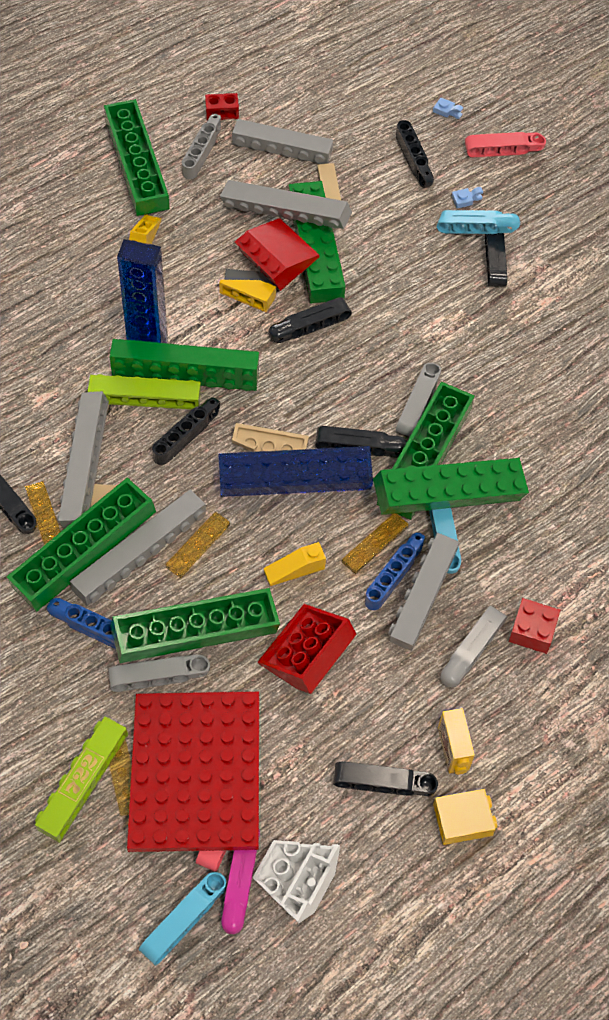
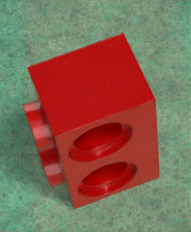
[205,93,239,120]

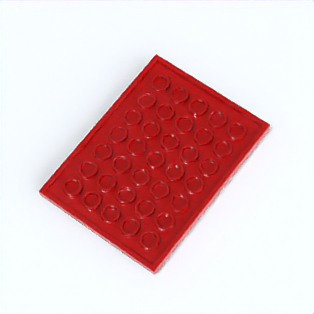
[127,691,260,852]

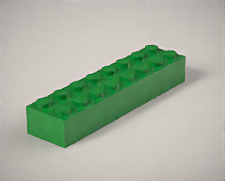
[104,99,170,216]
[288,181,346,304]
[109,339,259,391]
[377,381,475,520]
[373,458,529,515]
[6,477,156,612]
[111,588,280,663]

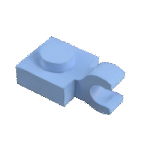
[433,98,463,119]
[452,187,483,209]

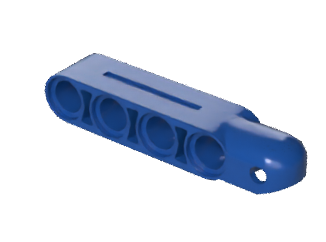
[365,532,425,611]
[47,598,116,649]

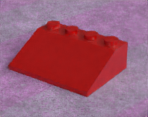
[235,218,320,291]
[258,604,357,694]

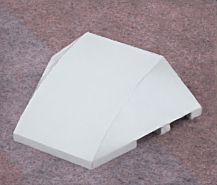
[253,840,340,923]

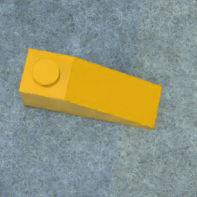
[128,214,162,255]
[219,280,276,312]
[264,542,326,586]

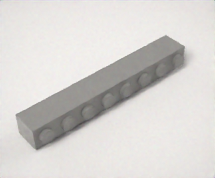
[220,180,352,229]
[57,391,109,529]
[70,489,206,606]

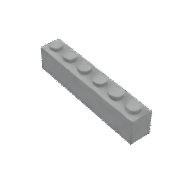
[232,119,333,164]
[388,533,459,651]

